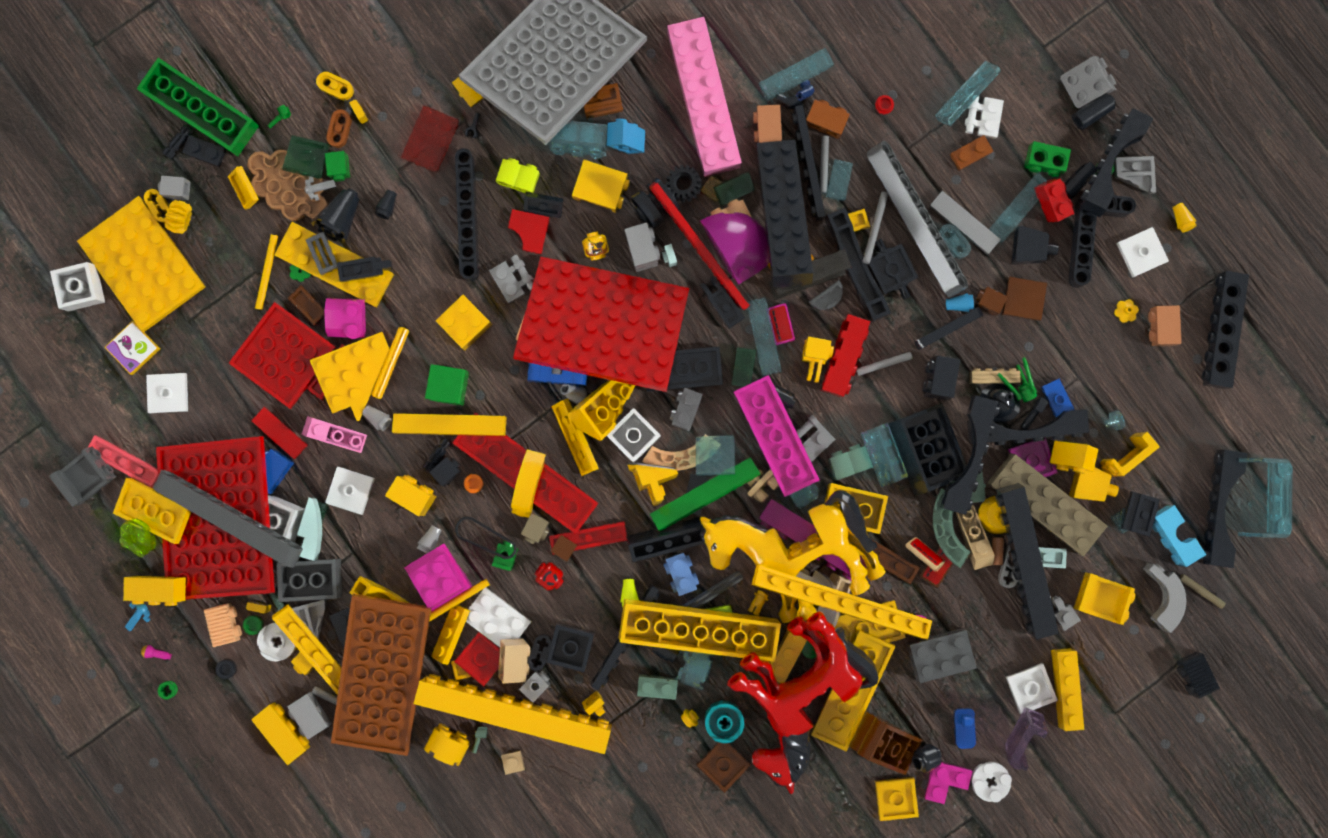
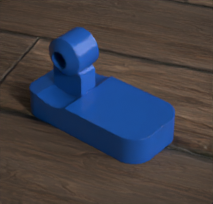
[954,708,976,749]

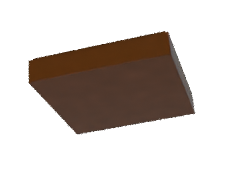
[1002,277,1047,321]
[696,742,751,793]

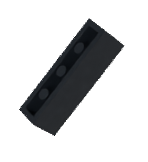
[626,517,704,562]

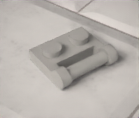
[796,415,836,462]

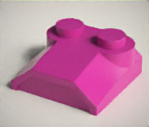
[324,298,366,339]

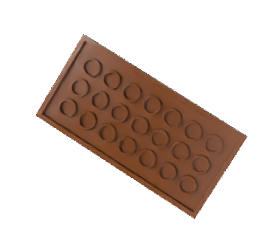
[331,594,431,756]

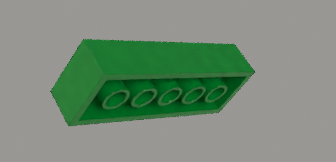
[136,58,259,157]

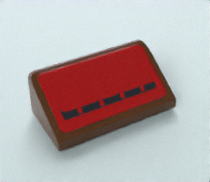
[919,546,953,588]

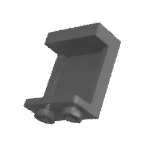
[49,447,116,507]

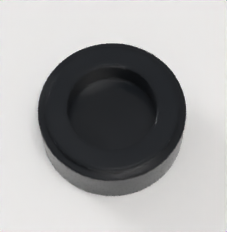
[216,659,237,679]

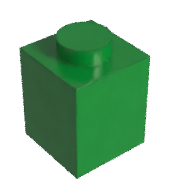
[325,151,350,182]

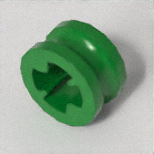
[158,681,178,699]

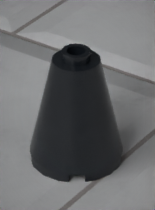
[311,188,360,243]

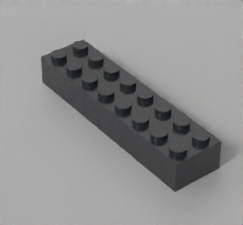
[757,140,813,288]

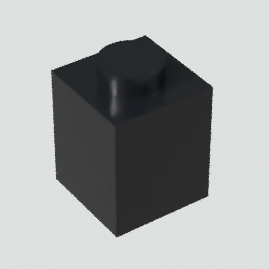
[429,457,462,487]

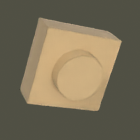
[501,750,525,775]

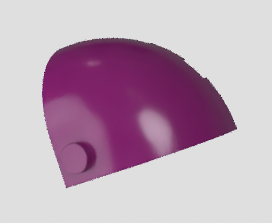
[700,212,770,284]

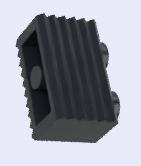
[1176,652,1220,699]

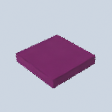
[1008,437,1058,477]

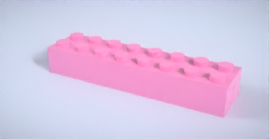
[667,17,742,177]

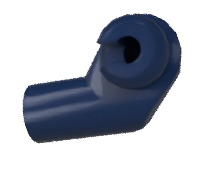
[796,80,815,101]

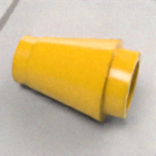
[1172,203,1197,233]

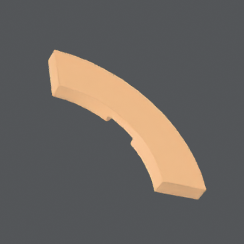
[642,434,721,471]

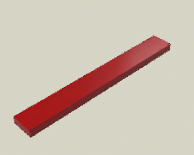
[649,182,750,310]

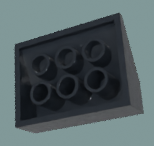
[887,403,967,496]

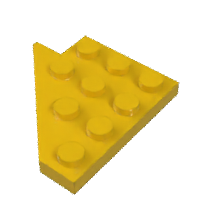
[310,332,390,421]

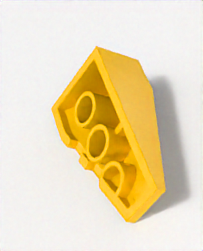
[567,380,635,441]

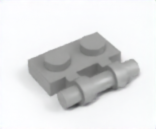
[489,255,534,304]

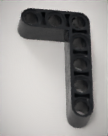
[1068,195,1136,288]

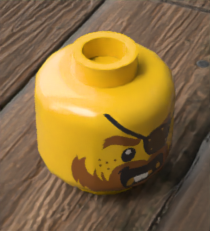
[582,231,609,261]

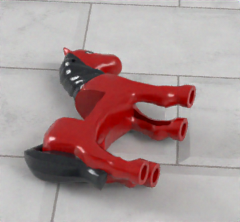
[727,611,879,794]

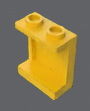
[572,160,630,213]
[1100,432,1160,477]
[1073,572,1135,625]

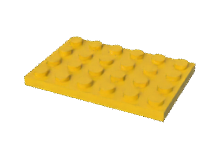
[77,196,206,332]

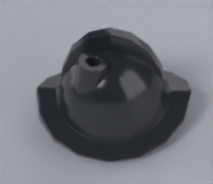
[980,384,1020,423]

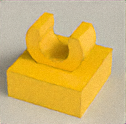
[582,690,605,717]

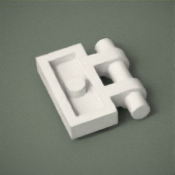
[965,95,1004,139]

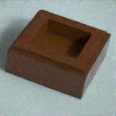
[551,535,577,562]

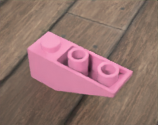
[302,416,367,453]

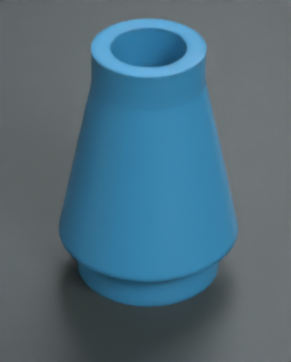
[946,293,974,312]

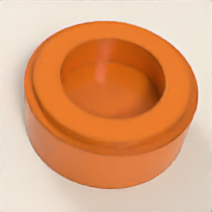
[464,474,484,493]

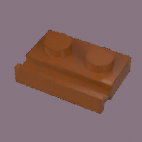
[584,83,623,119]

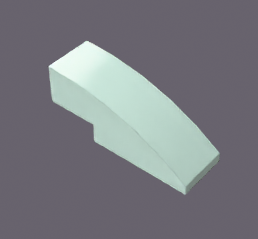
[297,498,322,561]

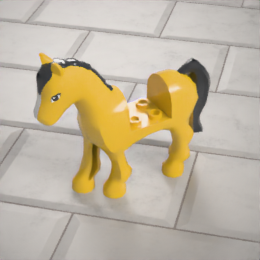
[700,490,886,623]

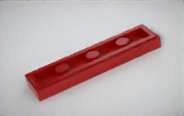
[549,521,627,555]

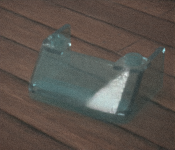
[1238,458,1293,538]

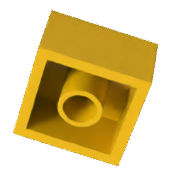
[436,294,493,350]
[385,475,437,516]

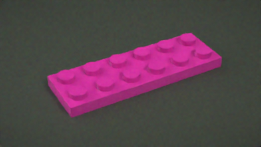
[734,375,820,497]

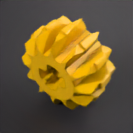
[164,200,192,234]

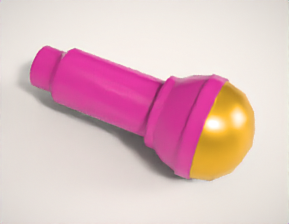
[141,645,172,660]

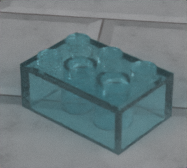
[548,121,608,159]

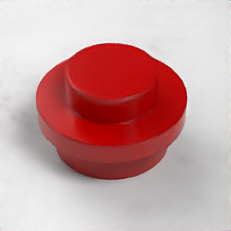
[875,95,894,115]

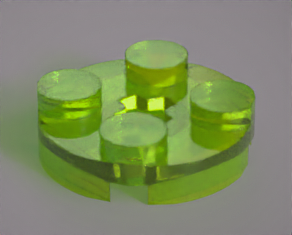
[119,518,156,557]

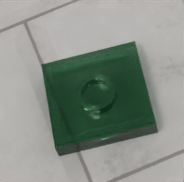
[283,135,330,179]

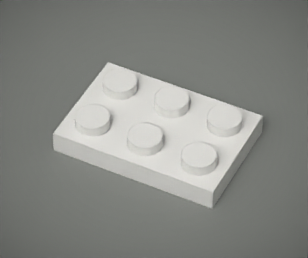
[466,587,532,647]

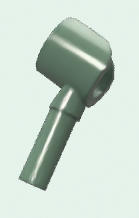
[472,727,487,753]

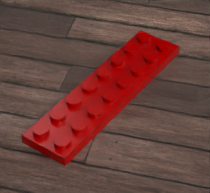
[453,412,599,534]

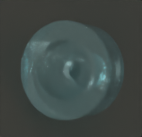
[1104,410,1125,431]

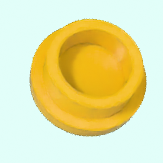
[681,709,699,728]

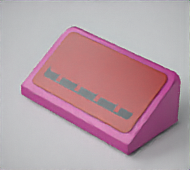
[767,303,795,346]

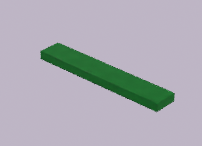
[650,457,761,532]

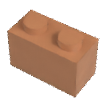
[753,105,782,143]
[1148,306,1181,346]

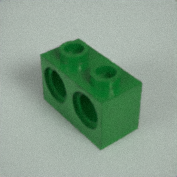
[1024,141,1071,177]

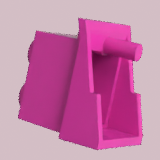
[404,543,473,611]

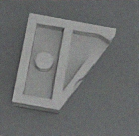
[1114,156,1156,194]
[292,599,327,640]

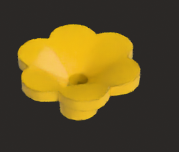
[1114,299,1139,323]

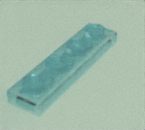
[935,61,1001,126]

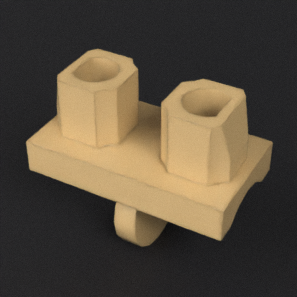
[747,469,779,504]

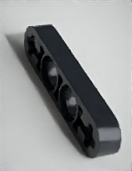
[914,307,984,350]

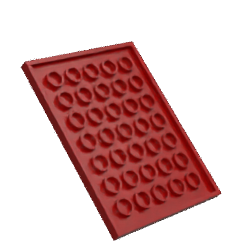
[513,257,689,392]
[156,436,275,600]

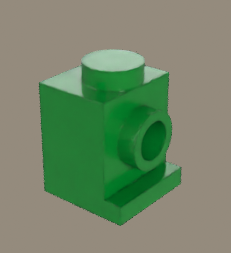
[492,540,518,571]

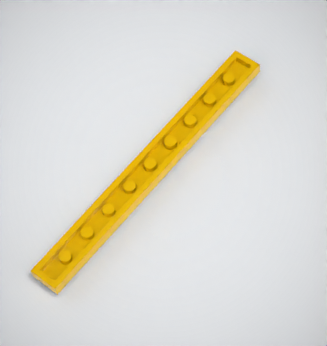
[752,565,932,640]

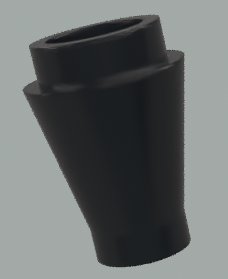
[375,190,397,220]

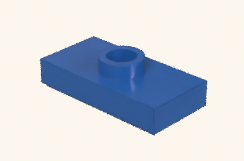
[1041,378,1075,418]

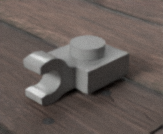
[1051,595,1081,631]

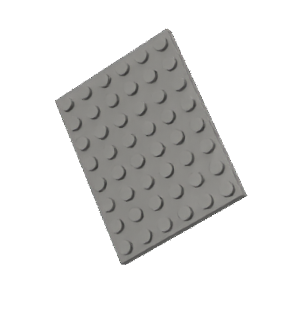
[459,0,647,145]

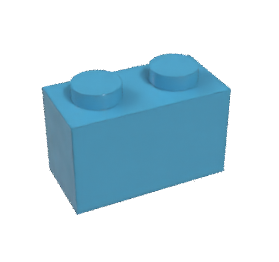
[607,119,645,154]

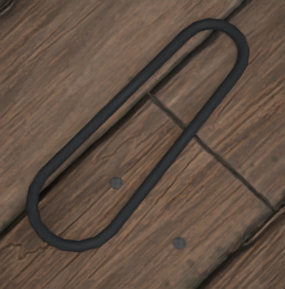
[455,516,517,559]

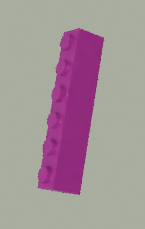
[758,499,866,581]

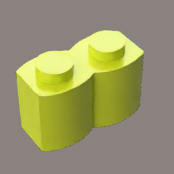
[496,158,540,193]

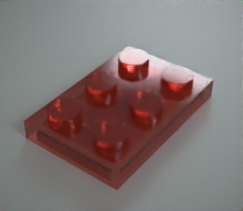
[401,105,459,173]

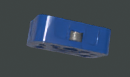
[527,363,588,386]

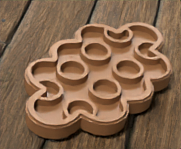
[247,150,328,221]

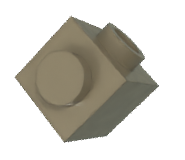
[521,513,550,544]

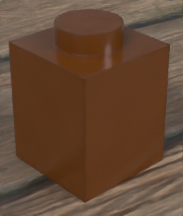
[975,286,1008,316]

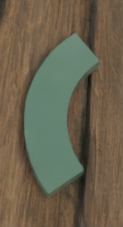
[933,489,971,569]

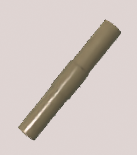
[1179,574,1226,609]

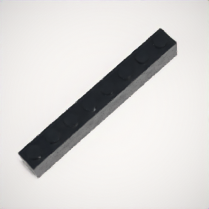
[995,483,1059,640]

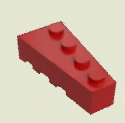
[820,314,871,398]

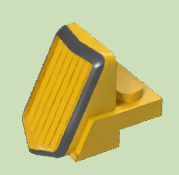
[627,463,678,507]

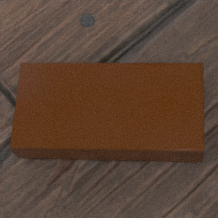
[288,285,325,326]

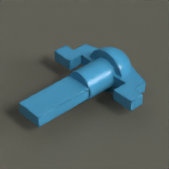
[125,602,150,631]

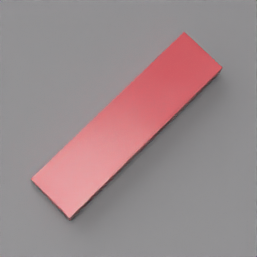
[88,435,158,488]

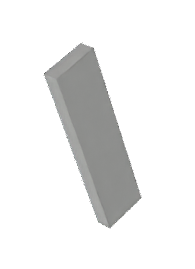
[929,191,1001,255]

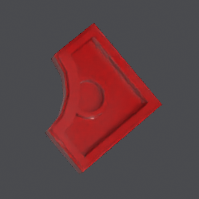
[508,209,550,255]

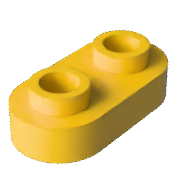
[316,72,354,100]

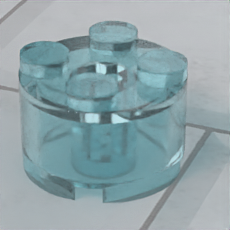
[677,651,714,690]

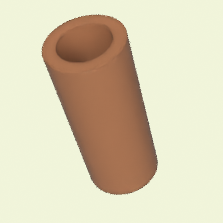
[992,537,1004,565]

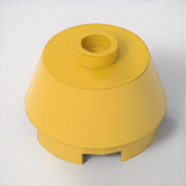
[978,496,1006,534]

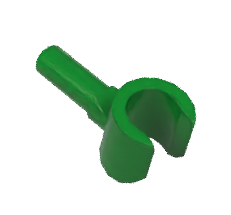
[268,105,291,128]

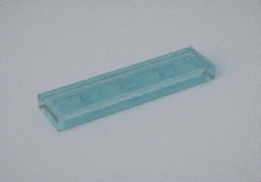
[758,48,834,101]
[989,173,1047,243]
[747,297,782,376]

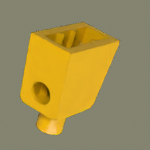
[1069,467,1119,501]

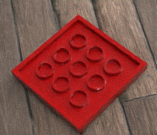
[229,302,337,409]

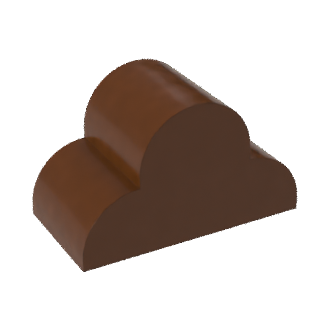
[849,711,923,775]

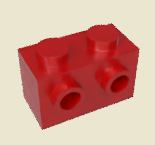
[1034,178,1075,222]

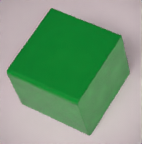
[425,364,469,406]

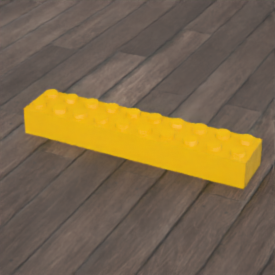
[414,674,612,754]

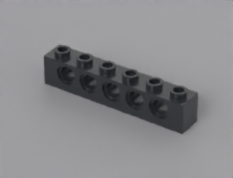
[1202,271,1249,389]

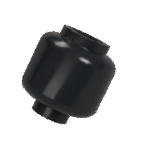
[912,744,942,773]

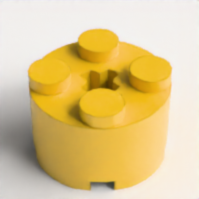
[424,723,470,766]

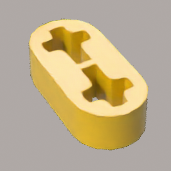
[144,189,169,223]

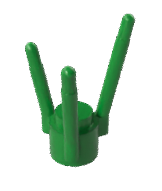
[997,357,1037,402]

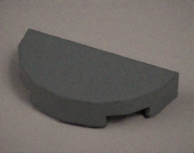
[808,280,843,310]

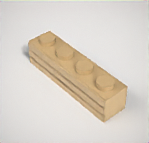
[970,368,1020,384]

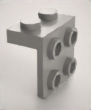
[1061,56,1116,108]

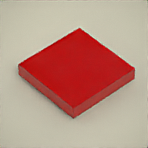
[454,632,500,687]

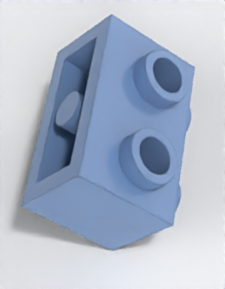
[663,552,699,596]

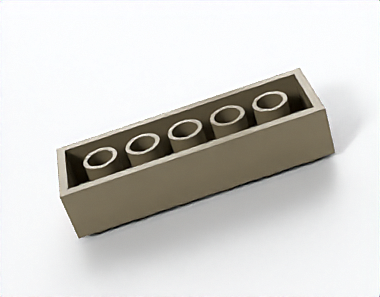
[987,453,1108,557]

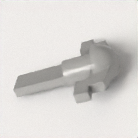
[304,176,336,201]

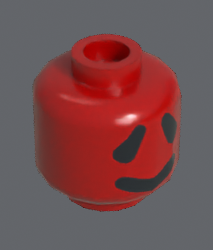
[534,562,564,591]

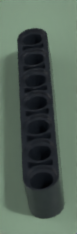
[455,148,479,282]

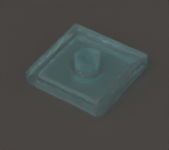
[696,435,735,476]

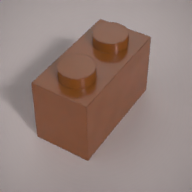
[806,100,850,139]

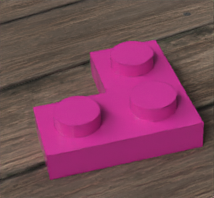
[924,762,972,804]

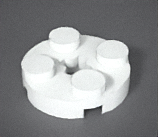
[257,623,296,662]
[971,761,1012,802]

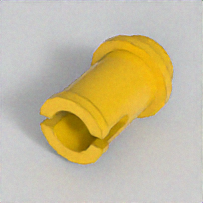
[748,589,769,616]

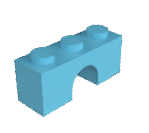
[1152,505,1206,567]

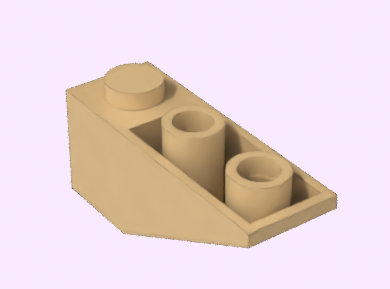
[956,505,995,570]

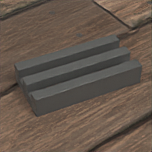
[305,232,338,275]

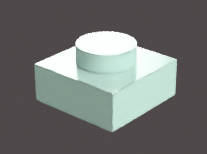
[662,244,677,267]

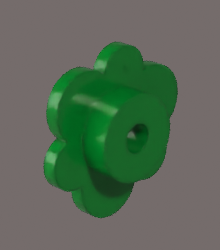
[290,265,311,282]

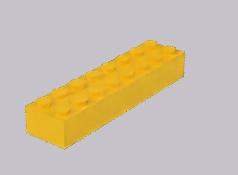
[619,599,781,662]

